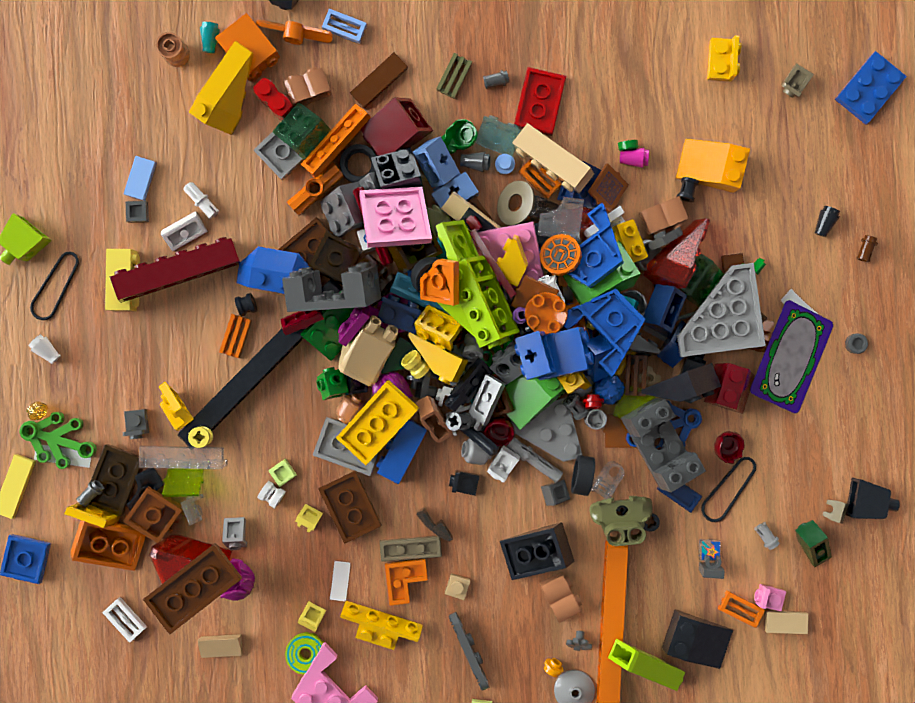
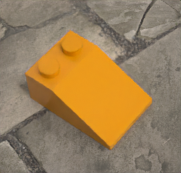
[676,139,750,193]

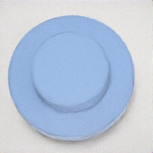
[495,154,515,174]

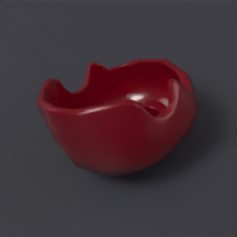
[483,417,515,446]
[714,431,745,464]

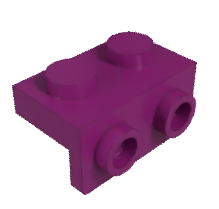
[338,305,379,347]

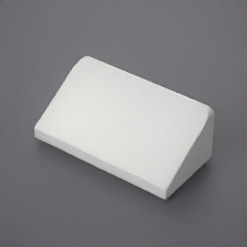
[161,211,208,252]

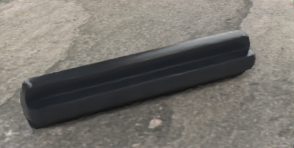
[454,418,499,456]

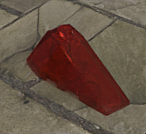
[644,218,710,288]

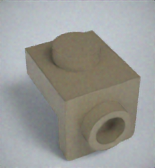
[781,63,814,98]

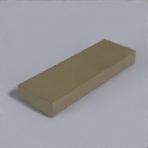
[380,535,442,562]

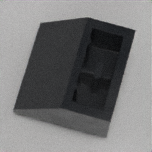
[371,147,424,193]

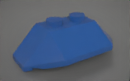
[236,246,312,294]

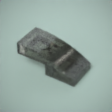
[416,507,453,542]

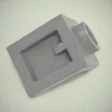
[222,517,247,550]

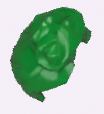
[441,119,478,154]

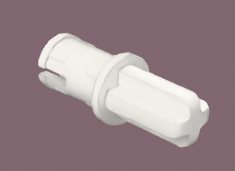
[184,182,219,219]

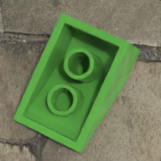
[563,241,641,305]
[497,374,566,430]

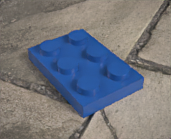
[835,51,907,125]

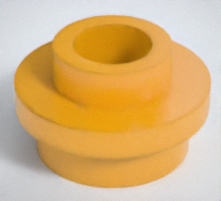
[544,658,564,677]

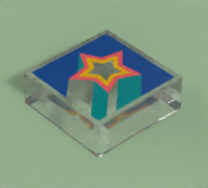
[699,539,721,561]

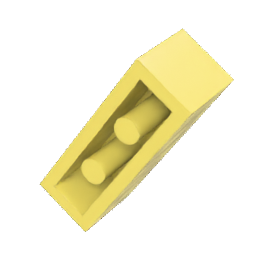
[105,249,140,311]

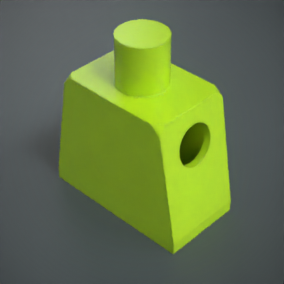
[0,213,52,265]

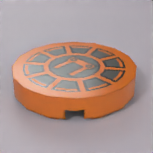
[539,234,582,276]

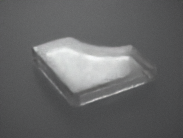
[537,197,584,240]

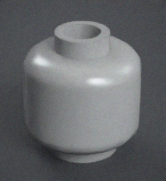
[461,438,492,465]

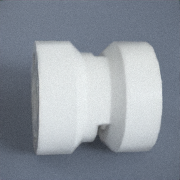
[257,481,286,509]

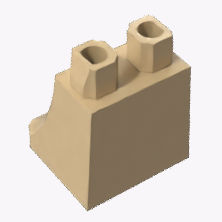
[338,316,398,386]

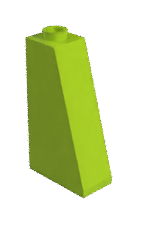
[608,639,685,691]

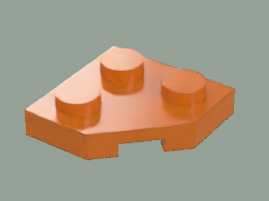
[420,259,459,306]

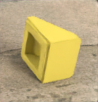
[298,601,326,632]

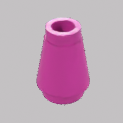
[620,148,649,168]

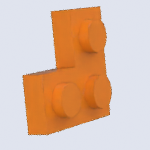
[385,558,428,606]

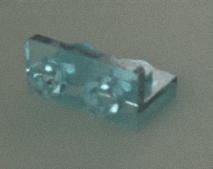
[475,116,522,156]

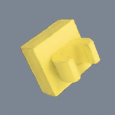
[295,504,323,532]

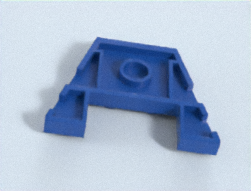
[567,203,624,289]
[563,289,645,378]

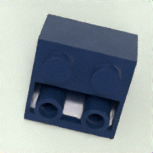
[643,284,687,338]

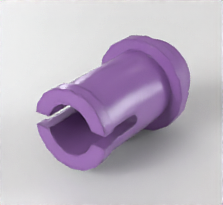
[512,307,526,324]

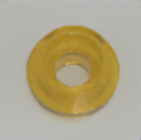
[27,401,48,420]

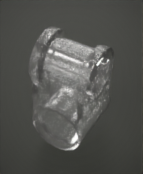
[591,461,625,500]

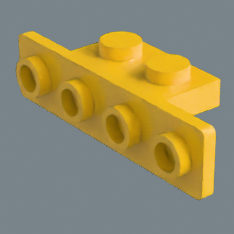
[340,601,423,650]

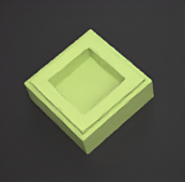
[268,459,297,487]

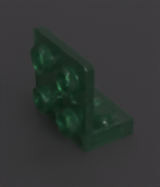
[273,103,331,160]

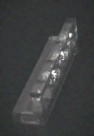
[139,446,228,469]

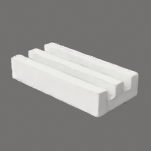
[102,597,147,643]

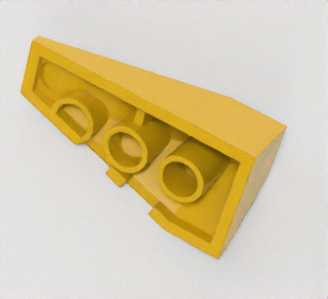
[189,41,253,135]

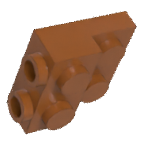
[123,486,185,544]

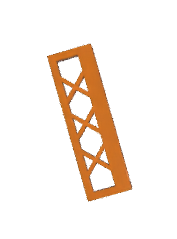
[301,104,371,178]

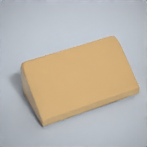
[198,634,243,658]

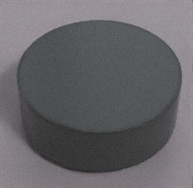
[845,333,868,354]

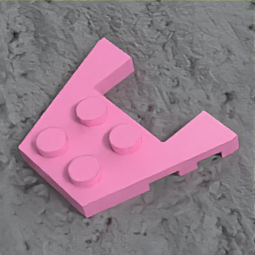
[291,642,378,703]

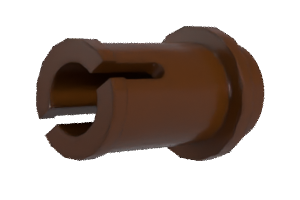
[856,235,878,262]

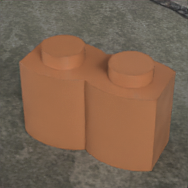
[284,67,332,109]
[639,196,688,236]
[415,395,452,443]
[540,572,582,623]

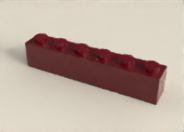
[109,237,240,303]

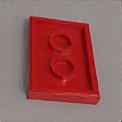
[513,67,567,136]

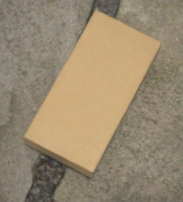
[765,611,808,634]

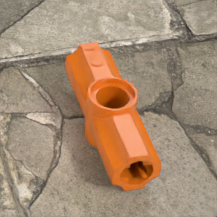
[287,162,344,216]

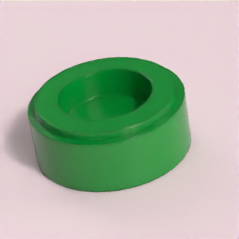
[618,140,639,151]

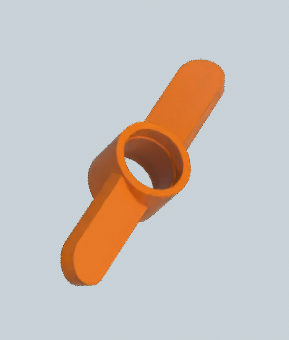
[256,20,333,45]

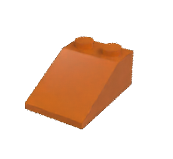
[71,520,146,571]

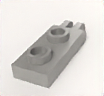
[469,374,506,431]

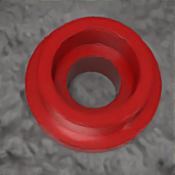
[583,395,604,409]

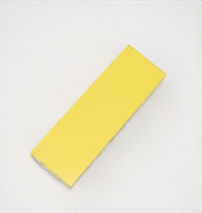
[0,454,36,519]

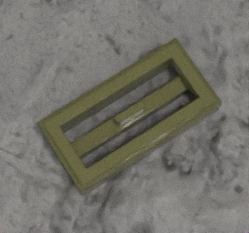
[436,53,472,99]

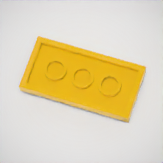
[336,379,419,465]

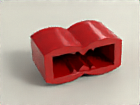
[253,77,295,122]

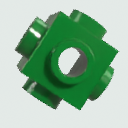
[316,367,349,400]

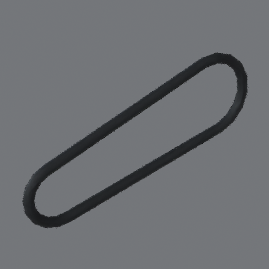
[30,252,79,321]
[701,457,756,522]

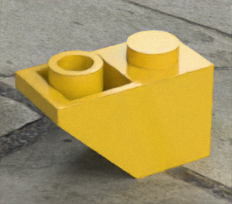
[495,234,528,287]

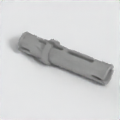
[506,437,563,483]

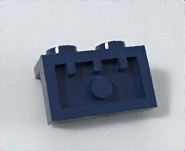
[377,294,423,334]

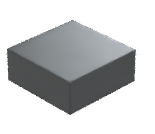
[125,201,149,223]

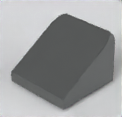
[541,480,570,506]

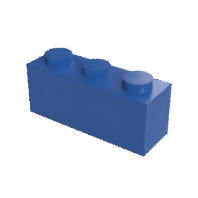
[376,419,427,484]

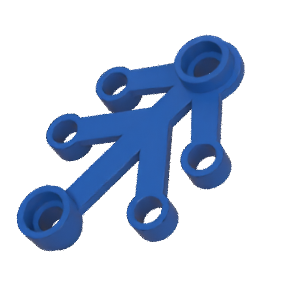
[626,400,702,449]

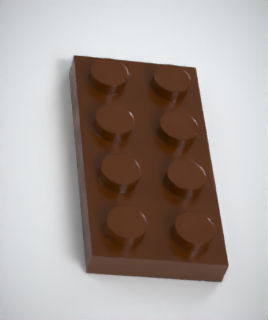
[143,543,242,635]

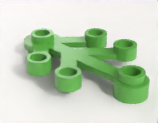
[19,412,97,469]

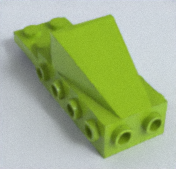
[436,220,520,349]

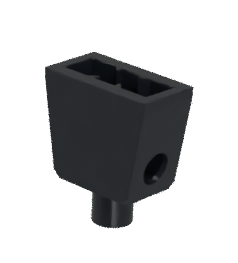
[846,477,900,519]

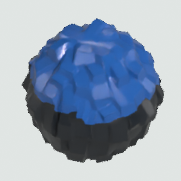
[592,374,625,405]

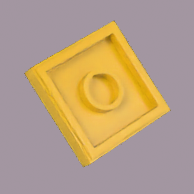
[64,503,120,528]

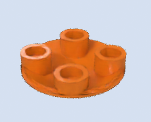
[525,292,568,335]

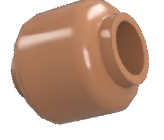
[336,394,365,424]

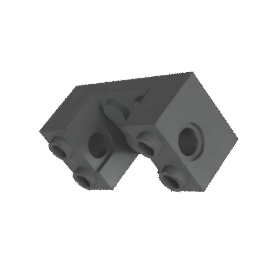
[282,262,381,312]
[621,398,706,492]

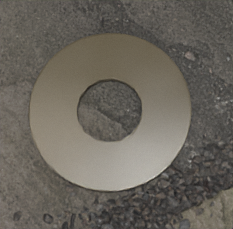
[497,181,535,226]

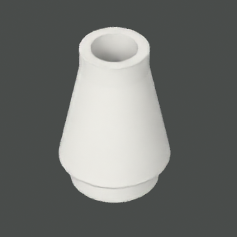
[28,334,61,364]

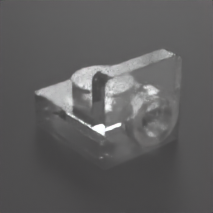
[181,491,205,525]

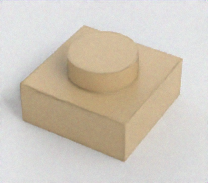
[445,573,470,600]

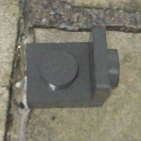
[122,409,149,439]

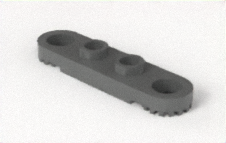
[449,612,490,691]

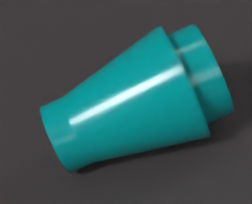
[200,22,220,54]

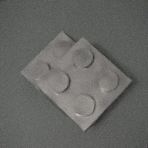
[320,172,381,238]

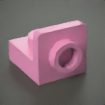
[754,584,786,611]

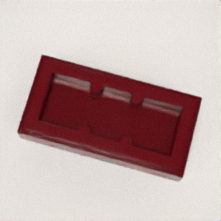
[280,310,324,336]

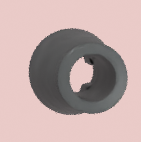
[460,152,491,172]

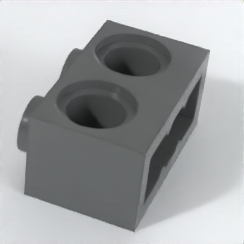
[490,340,534,385]

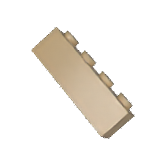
[512,123,594,193]

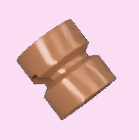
[155,32,190,67]

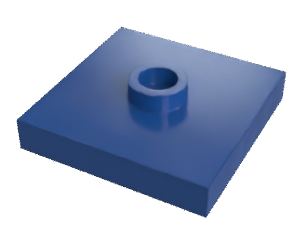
[0,534,51,584]

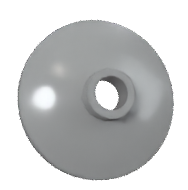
[554,670,595,703]

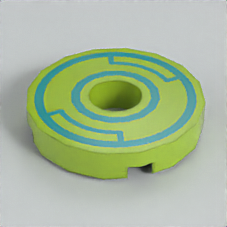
[285,632,324,675]

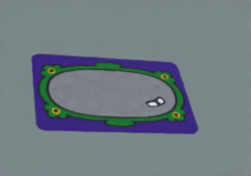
[750,300,833,413]

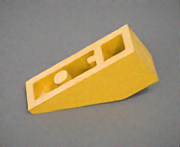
[408,332,468,384]

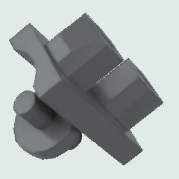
[406,368,439,399]

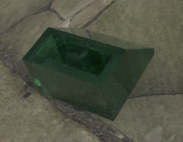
[669,250,724,307]

